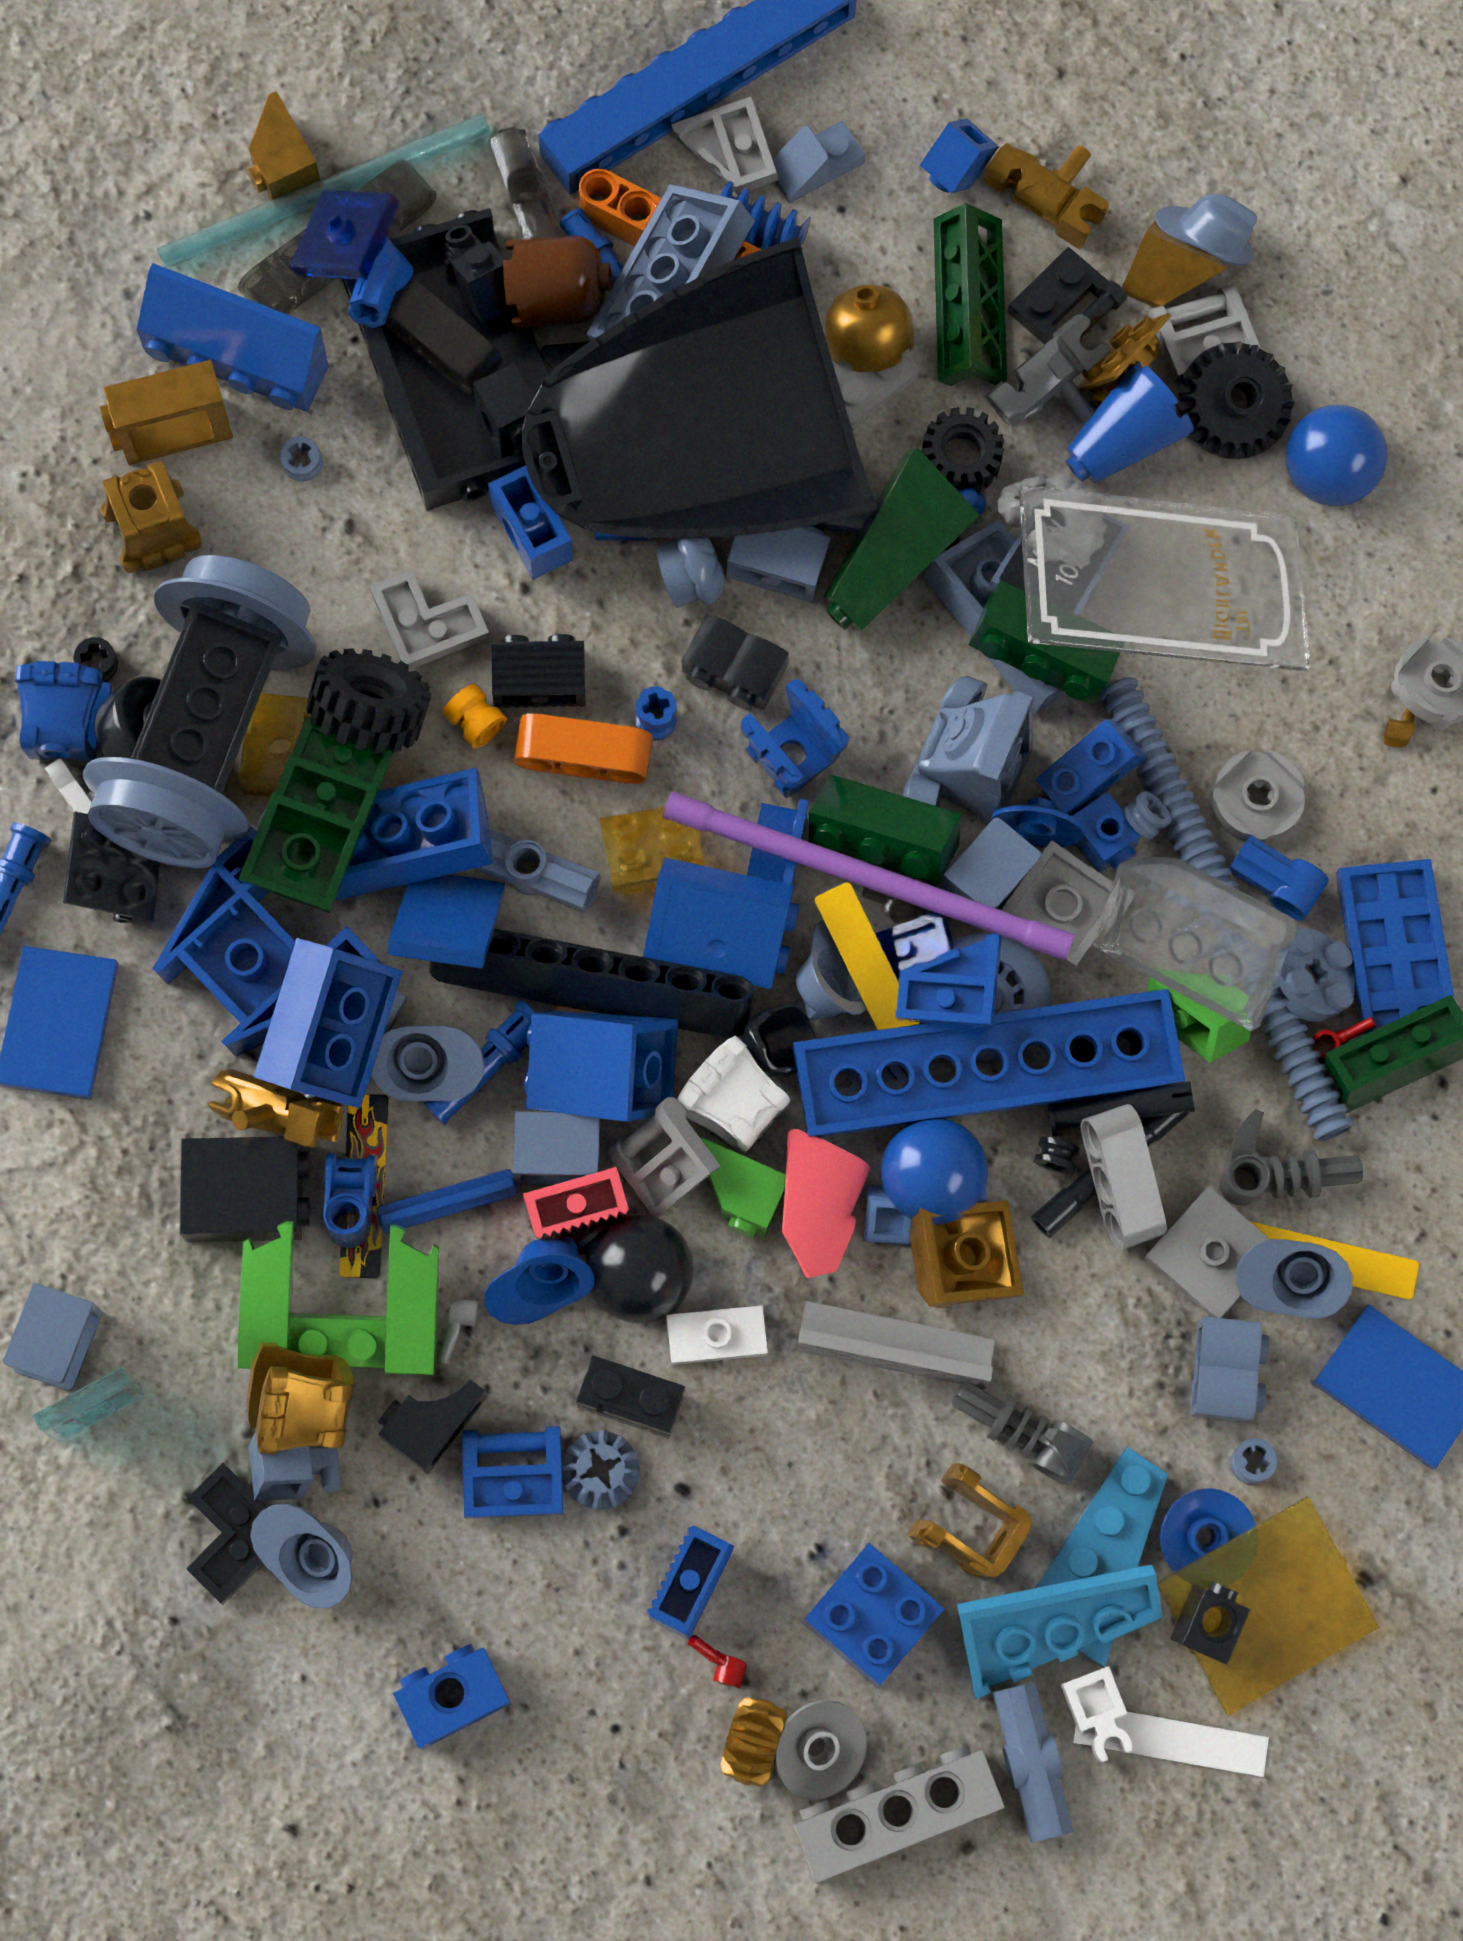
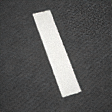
[1073,1712,1269,1777]

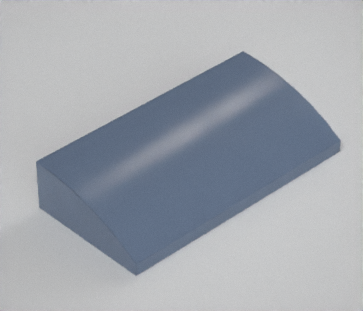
[586,184,755,340]
[922,520,1081,715]

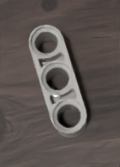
[1081,1104,1167,1250]

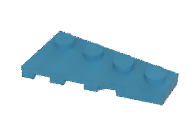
[1035,1447,1168,1668]

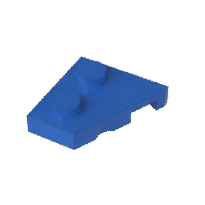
[896,933,1002,1028]

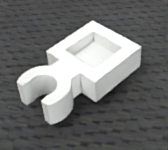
[45,758,95,814]
[1061,1666,1132,1763]

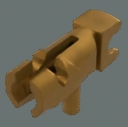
[983,143,1109,249]
[208,1069,344,1148]

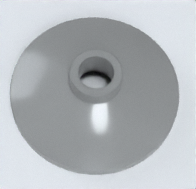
[774,1700,867,1800]

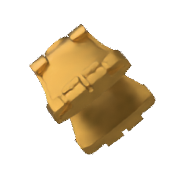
[101,460,202,573]
[246,1343,355,1455]
[907,1463,1031,1577]

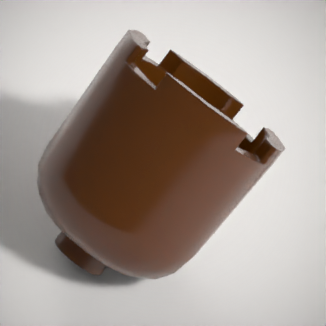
[503,235,613,330]

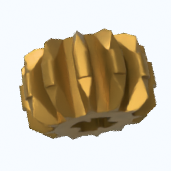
[720,1697,788,1787]

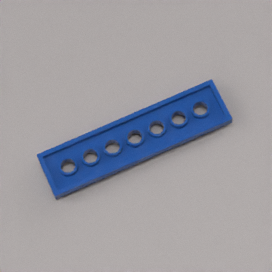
[793,989,1186,1138]

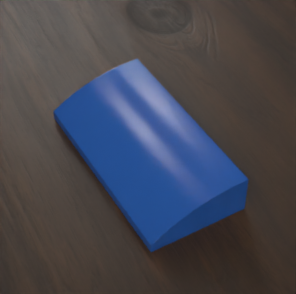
[335,768,493,901]

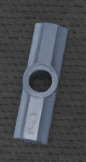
[474,829,601,913]
[992,1682,1074,1842]

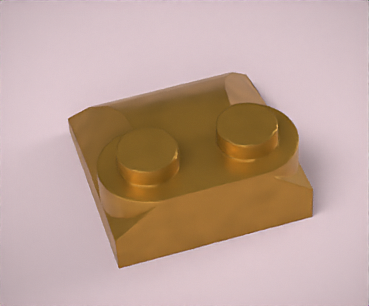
[910,1200,1024,1308]

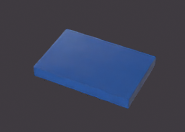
[387,874,505,969]
[0,946,119,1100]
[1312,1304,1463,1470]

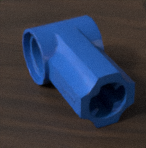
[348,233,414,328]
[1229,835,1329,921]

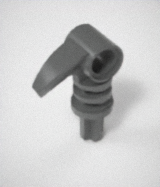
[1219,1109,1363,1206]
[952,1382,1093,1485]

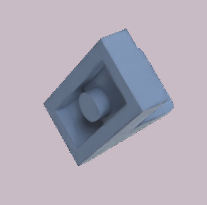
[772,121,865,203]

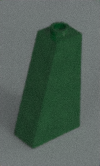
[823,447,980,631]

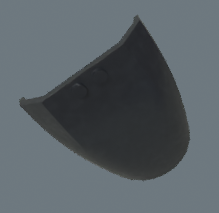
[522,237,878,538]

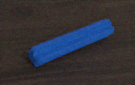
[377,1169,518,1233]

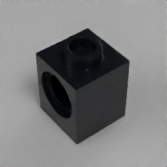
[1170,1581,1250,1665]

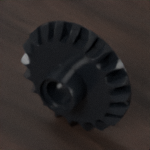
[1178,341,1295,459]

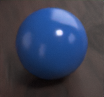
[1285,404,1388,506]
[881,1118,988,1225]

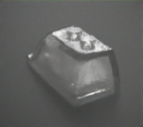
[1092,856,1298,1031]

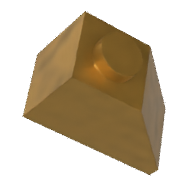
[247,91,321,206]

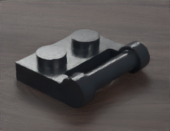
[1007,246,1127,345]

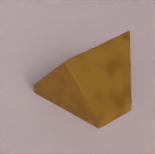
[1122,221,1227,308]

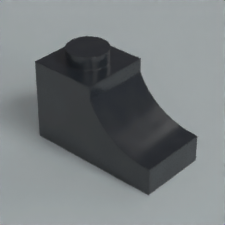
[378,1379,488,1475]

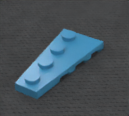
[957,1565,1163,1700]

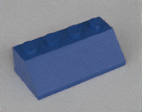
[137,263,329,412]

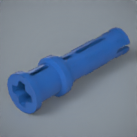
[0,822,52,936]
[423,999,536,1126]

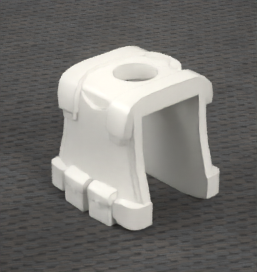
[678,1036,790,1155]

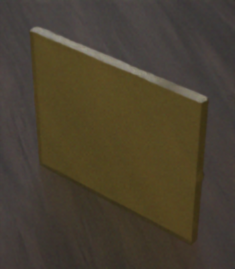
[1157,1496,1379,1715]

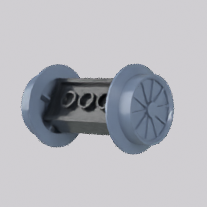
[83,555,316,869]

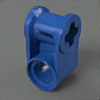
[323,1152,378,1248]

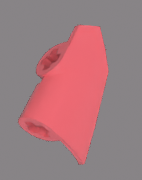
[782,1129,871,1278]

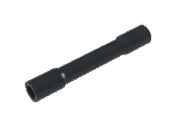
[1031,1111,1189,1238]

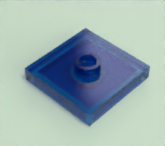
[289,190,400,280]

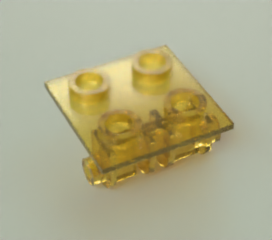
[599,807,705,896]

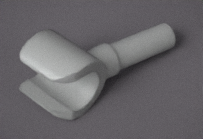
[437,1299,479,1364]

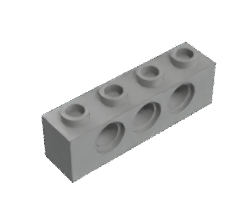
[793,1745,1005,1883]

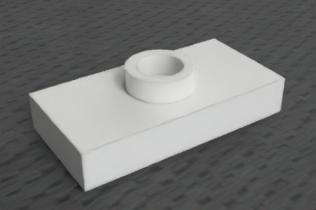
[666,1305,768,1365]

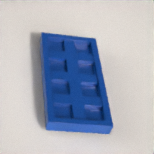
[1336,859,1455,1036]

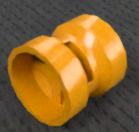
[442,684,507,749]

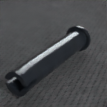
[1048,1081,1195,1137]

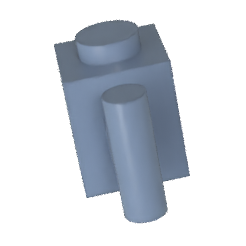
[248,1432,342,1501]

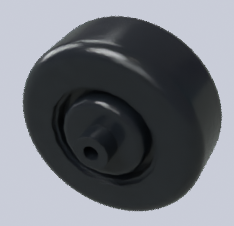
[95,676,162,758]

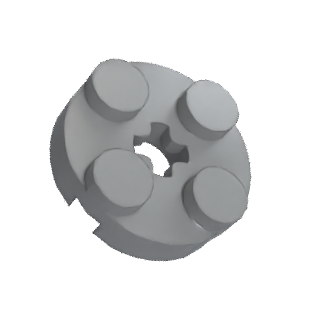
[1391,637,1463,730]
[1210,750,1305,843]

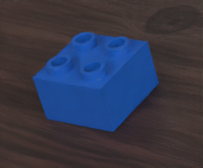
[802,1543,945,1688]

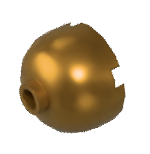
[825,284,914,373]

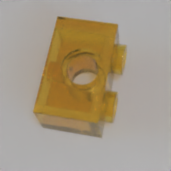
[238,693,311,797]

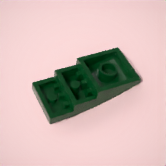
[239,716,395,913]

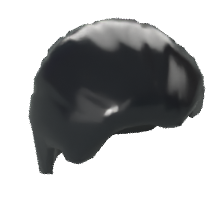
[741,1002,816,1078]

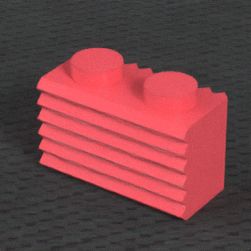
[523,1167,629,1239]

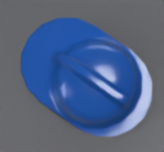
[484,1237,595,1325]

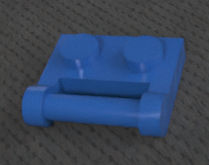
[462,1426,563,1519]

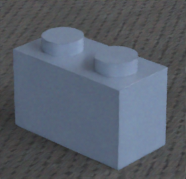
[726,526,831,603]

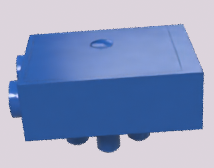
[643,857,800,989]

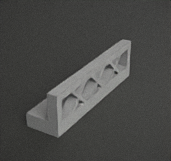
[796,1301,996,1389]

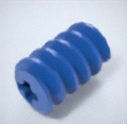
[720,180,811,250]

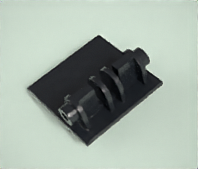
[63,811,160,923]

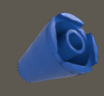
[1065,361,1194,483]

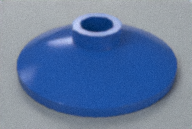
[991,798,1084,847]
[1160,1488,1257,1588]

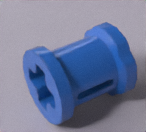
[635,686,677,741]

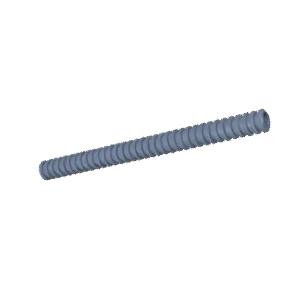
[1099,677,1354,1142]

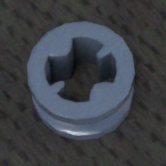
[280,436,323,482]
[1124,792,1171,839]
[1230,1438,1278,1485]

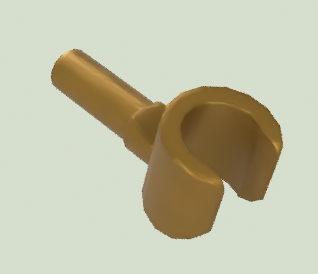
[1383,708,1415,748]

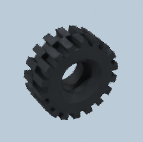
[306,648,431,753]

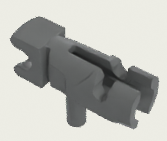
[985,314,1110,426]

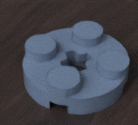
[1267,927,1355,1022]

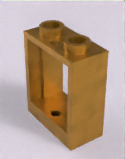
[99,360,234,466]

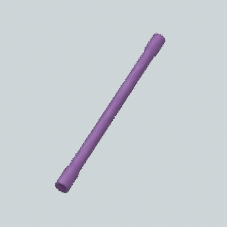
[663,791,1075,961]

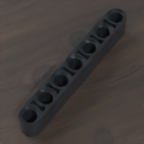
[429,929,754,1038]

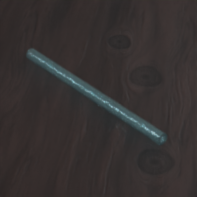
[156,113,490,268]

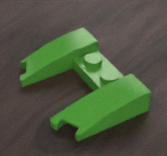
[238,1221,439,1375]

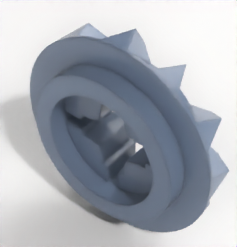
[562,1430,640,1510]

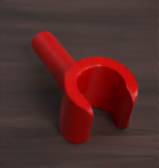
[1313,1017,1377,1061]
[688,1635,747,1689]

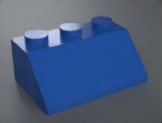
[254,938,403,1109]

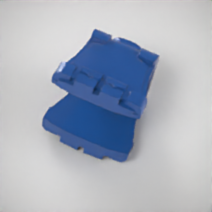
[15,661,112,762]
[741,679,849,798]

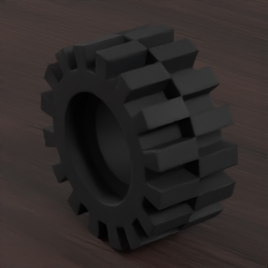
[921,407,1004,493]

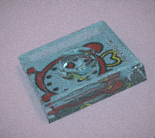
[33,1366,145,1443]

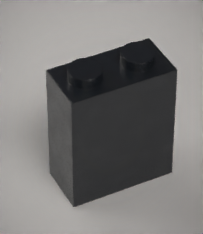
[180,1136,311,1242]

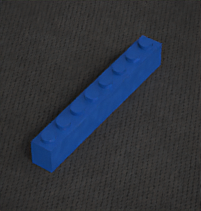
[538,0,857,195]

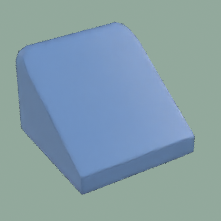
[863,1185,912,1245]

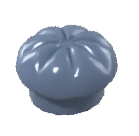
[657,538,725,608]

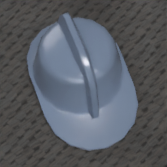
[1155,194,1257,265]
[796,920,866,1021]
[371,1025,484,1101]
[1236,1239,1352,1319]
[250,1504,353,1608]

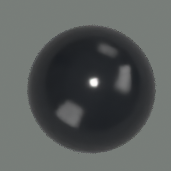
[586,1215,694,1323]

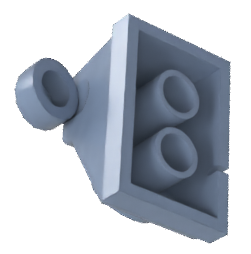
[903,676,1033,825]

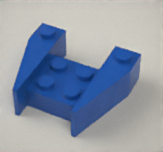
[153,826,381,1057]

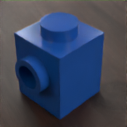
[920,118,999,194]
[1072,791,1141,873]

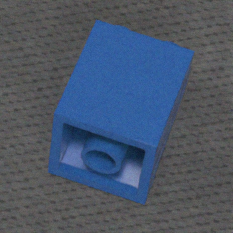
[524,1011,679,1122]

